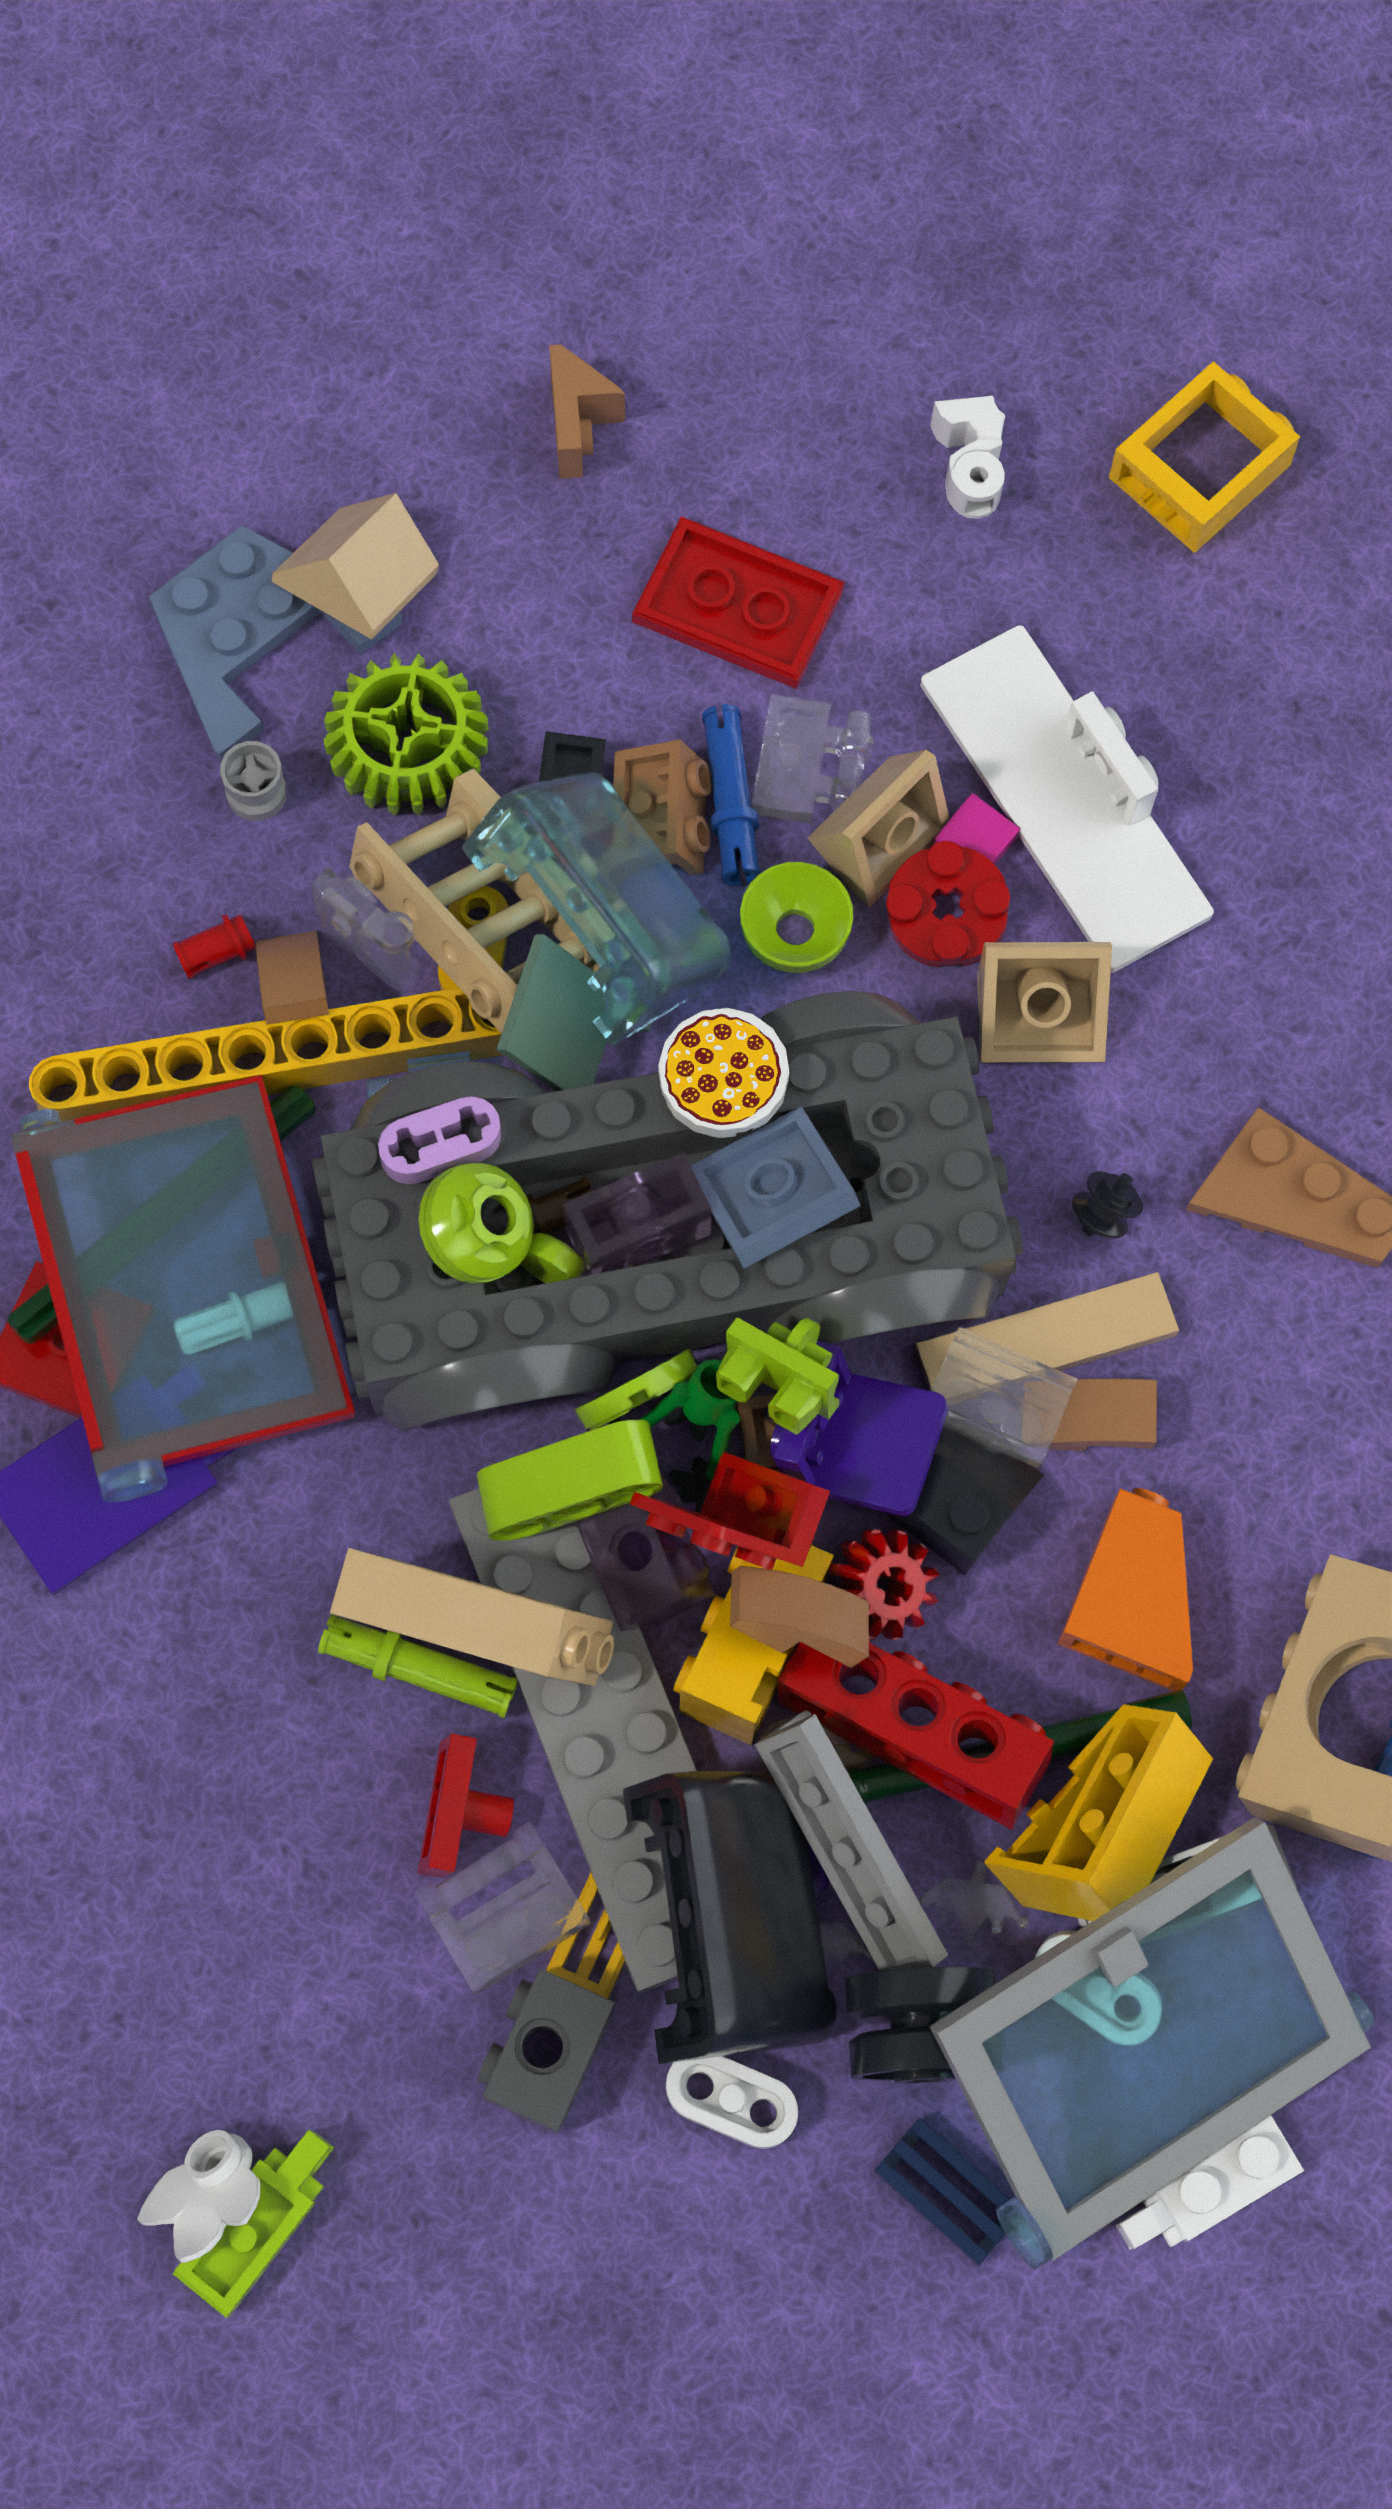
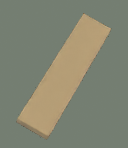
[915,1272,1179,1404]

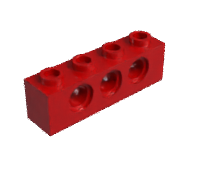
[777,1639,1054,1830]

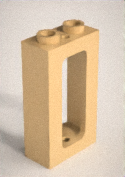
[330,1548,614,1686]

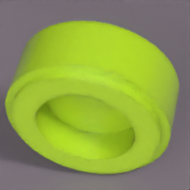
[520,1233,585,1283]

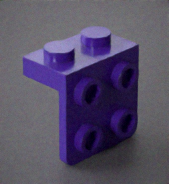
[770,1341,948,1516]

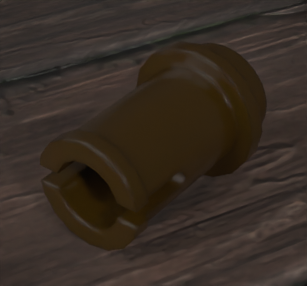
[526,1176,602,1235]

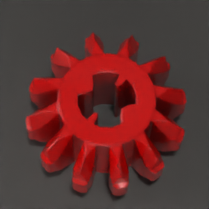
[828,1529,940,1640]

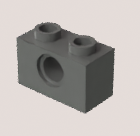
[477,1968,615,2135]

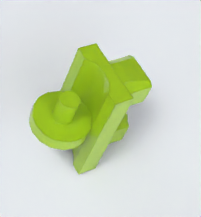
[716,1317,839,1435]

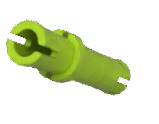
[318,1614,518,1719]

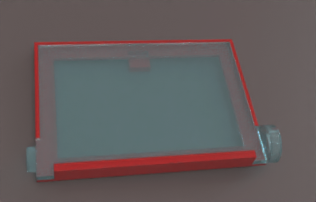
[10,1075,355,1502]

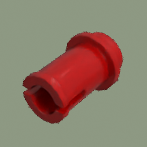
[172,913,256,980]

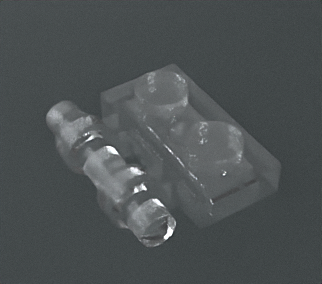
[751,694,874,824]

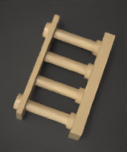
[349,768,630,1034]

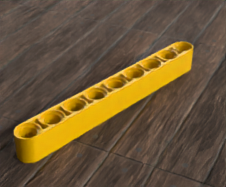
[29,987,503,1128]

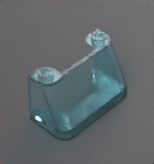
[461,771,731,1047]

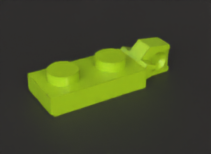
[173,2129,334,2318]

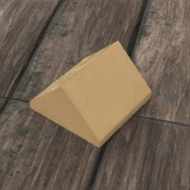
[271,493,439,640]
[807,750,950,908]
[977,942,1112,1063]

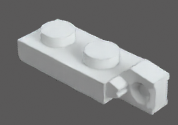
[1115,2115,1304,2250]

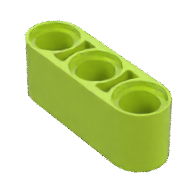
[476,1420,663,1541]

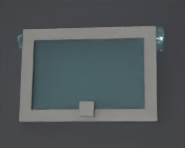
[930,1817,1375,2270]

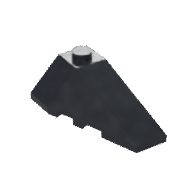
[761,1406,1044,1575]

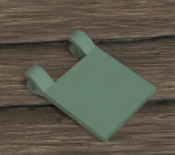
[496,934,655,1091]

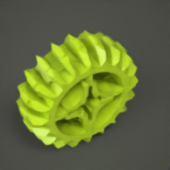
[324,652,489,816]

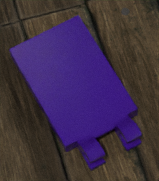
[0,1365,239,1595]

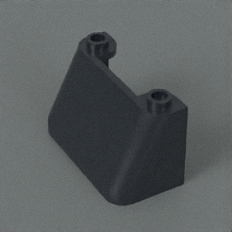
[623,1771,837,2064]

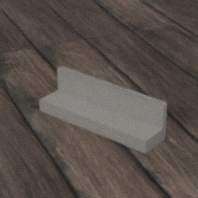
[754,1711,948,1971]

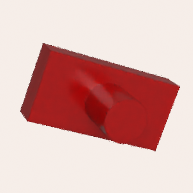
[417,1733,514,1878]

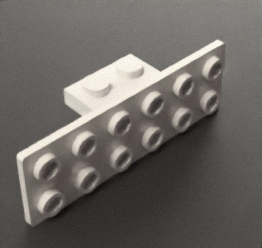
[920,625,1214,973]

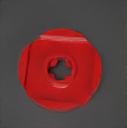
[886,841,1010,968]

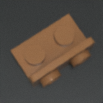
[610,739,712,875]

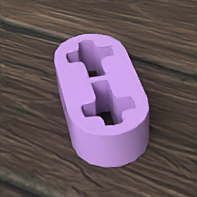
[378,1096,502,1185]

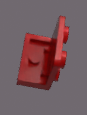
[629,1452,830,1570]

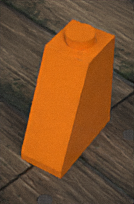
[1057,1488,1193,1692]

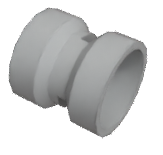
[220,741,287,821]

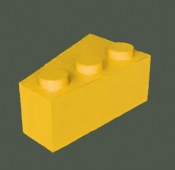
[673,1545,834,1746]
[984,1704,1213,1921]

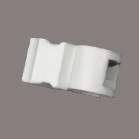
[930,396,1005,519]

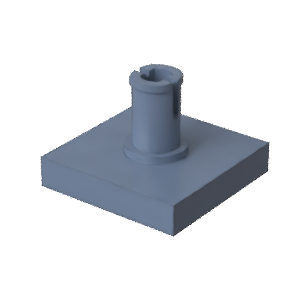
[687,1106,860,1269]

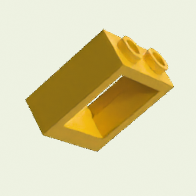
[1109,361,1300,553]

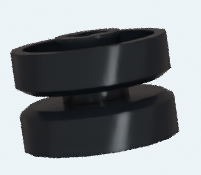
[845,1967,1001,2084]

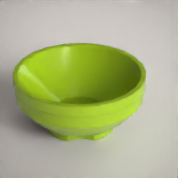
[740,862,853,973]
[419,1163,534,1284]

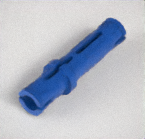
[702,704,761,886]

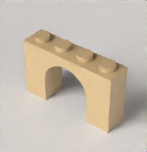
[1236,1554,1392,1862]

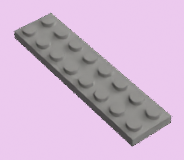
[449,1488,697,1995]

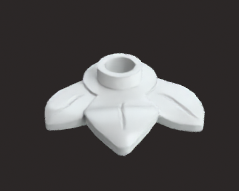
[137,2130,260,2263]

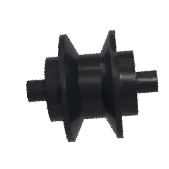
[1072,1171,1143,1239]

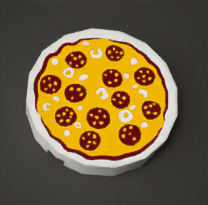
[658,1008,789,1138]

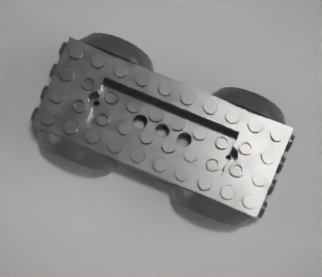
[312,991,1023,1431]

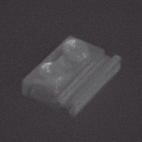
[931,1327,1078,1468]

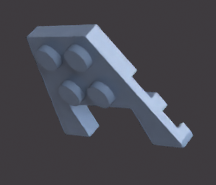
[149,526,402,762]

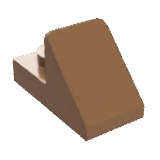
[549,344,625,479]

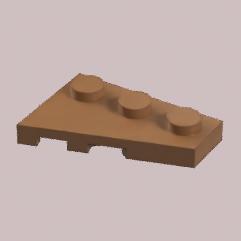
[1186,1107,1392,1268]

